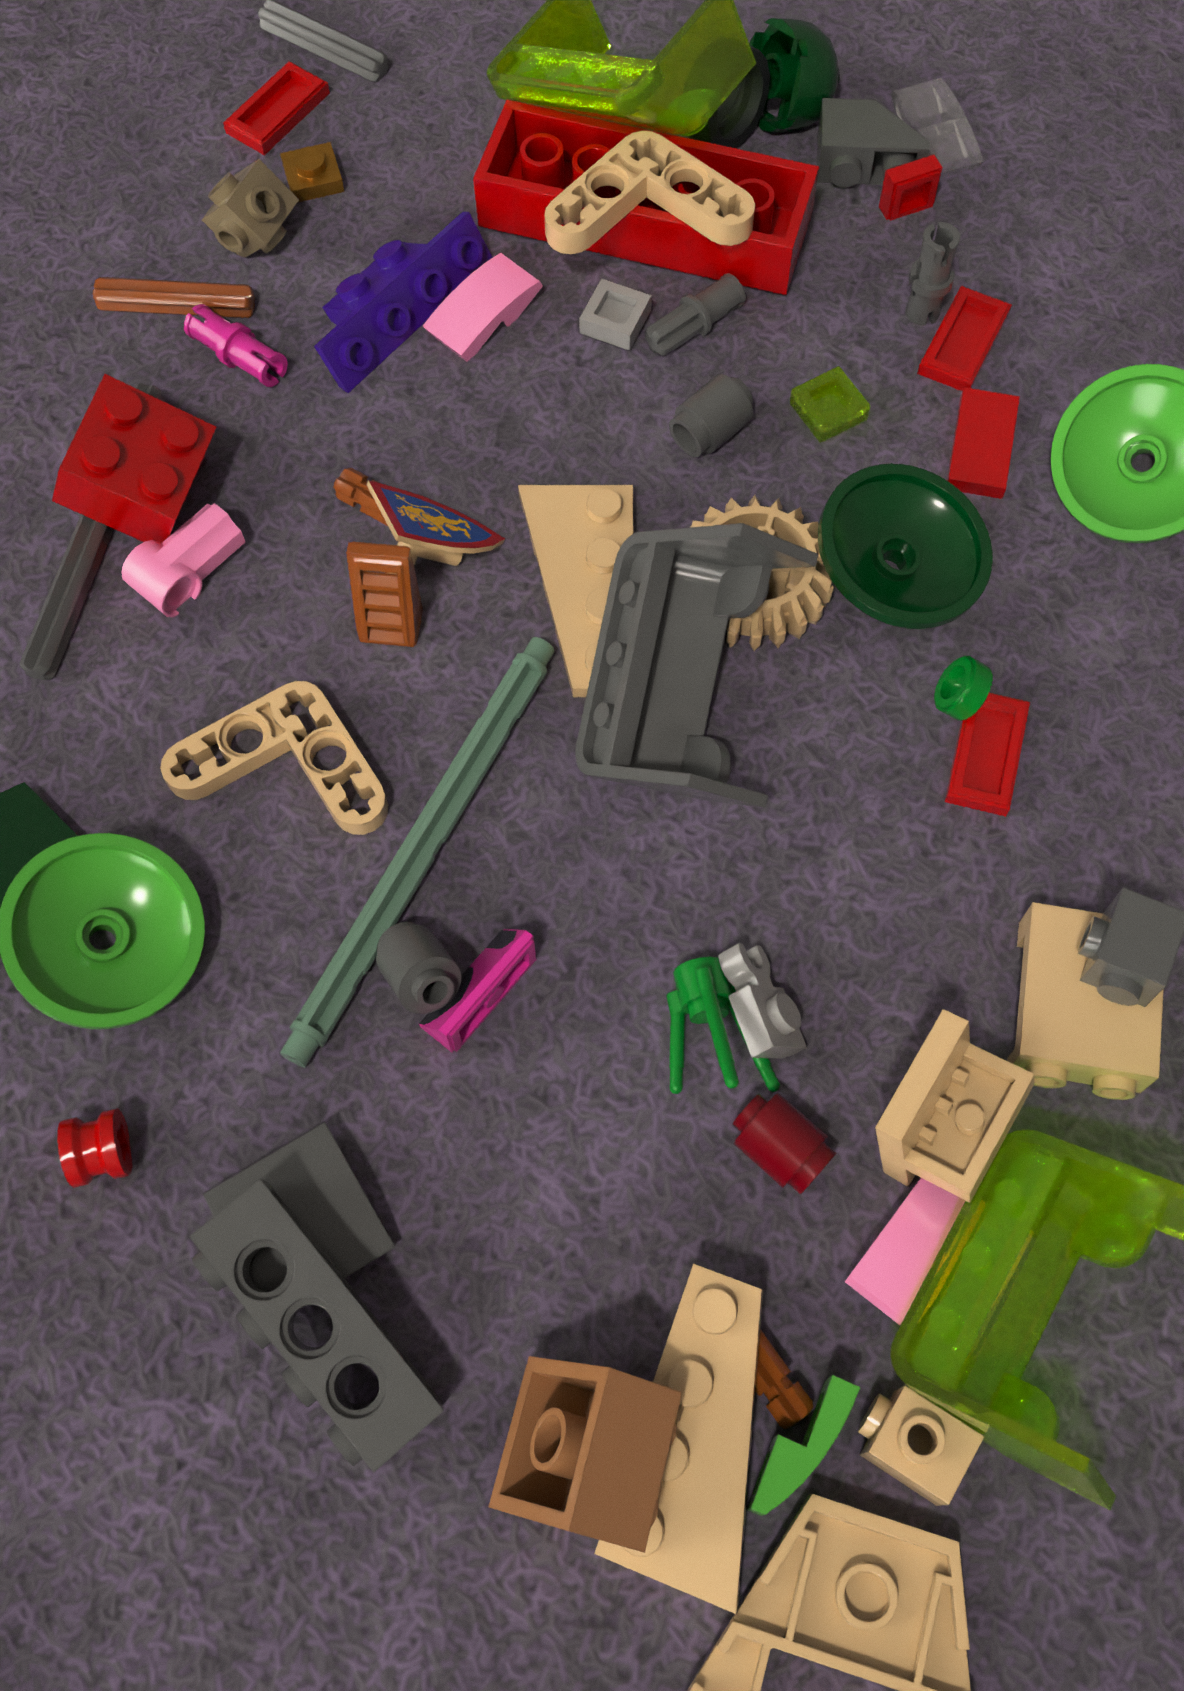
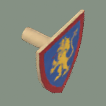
[367,480,505,574]

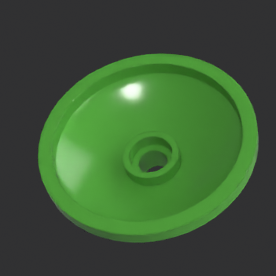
[1051,364,1184,543]
[0,833,205,1029]

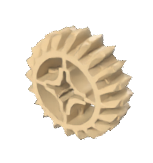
[691,495,834,652]

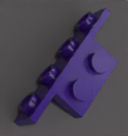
[314,212,493,393]

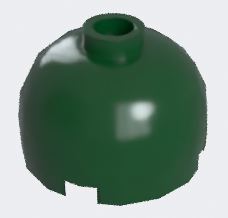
[749,18,840,132]

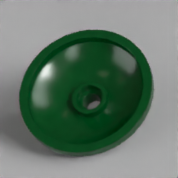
[818,463,993,629]

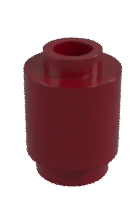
[732,1093,837,1195]

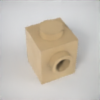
[857,1386,984,1506]

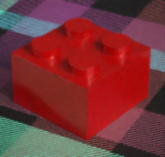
[52,374,217,543]

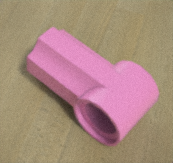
[121,503,245,618]

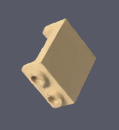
[1007,902,1164,1100]

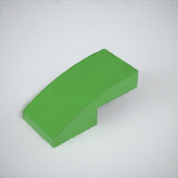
[746,1375,860,1516]

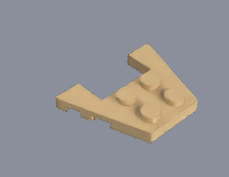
[687,1494,971,1691]

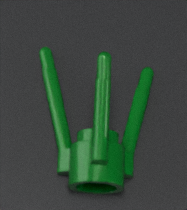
[666,957,780,1094]

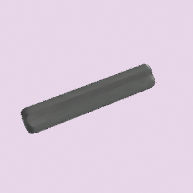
[258,0,389,82]

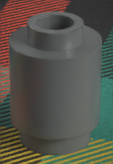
[669,374,753,457]
[376,922,461,1014]

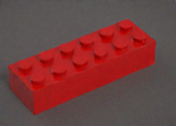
[473,100,819,295]

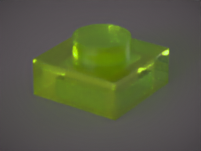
[790,366,870,443]

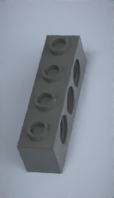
[189,1179,444,1473]

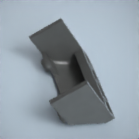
[575,523,818,808]

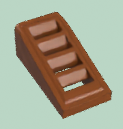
[346,541,423,647]

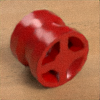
[57,1108,133,1188]

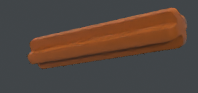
[93,277,255,318]

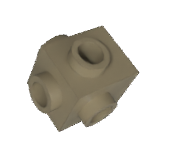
[202,159,299,258]

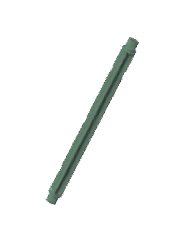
[280,637,555,1068]

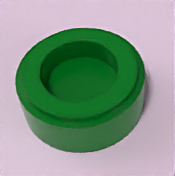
[934,656,993,721]

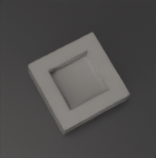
[579,278,652,351]

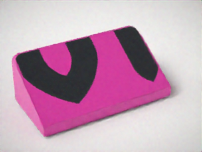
[419,929,537,1052]

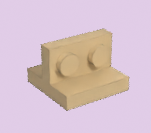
[875,1009,1035,1203]

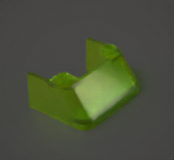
[486,0,756,136]
[891,1129,1184,1510]

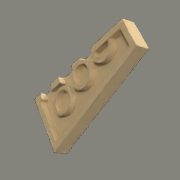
[518,485,633,697]
[594,1264,763,1614]

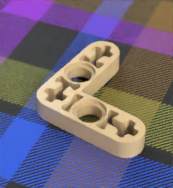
[544,130,755,254]
[160,681,388,835]

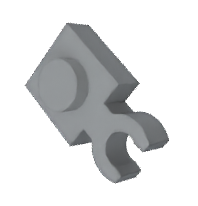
[718,943,807,1059]

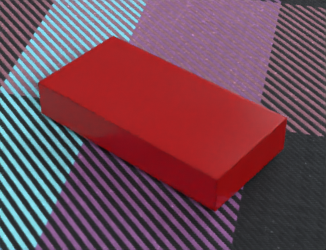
[223,61,330,156]
[917,286,1012,391]
[947,387,1020,499]
[945,693,1030,817]

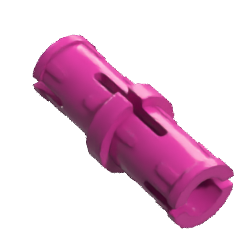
[184,304,288,387]

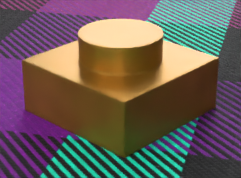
[280,142,344,203]

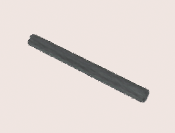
[19,383,165,680]

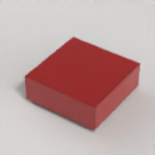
[878,154,943,221]

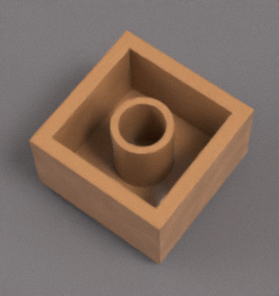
[488,1356,682,1553]

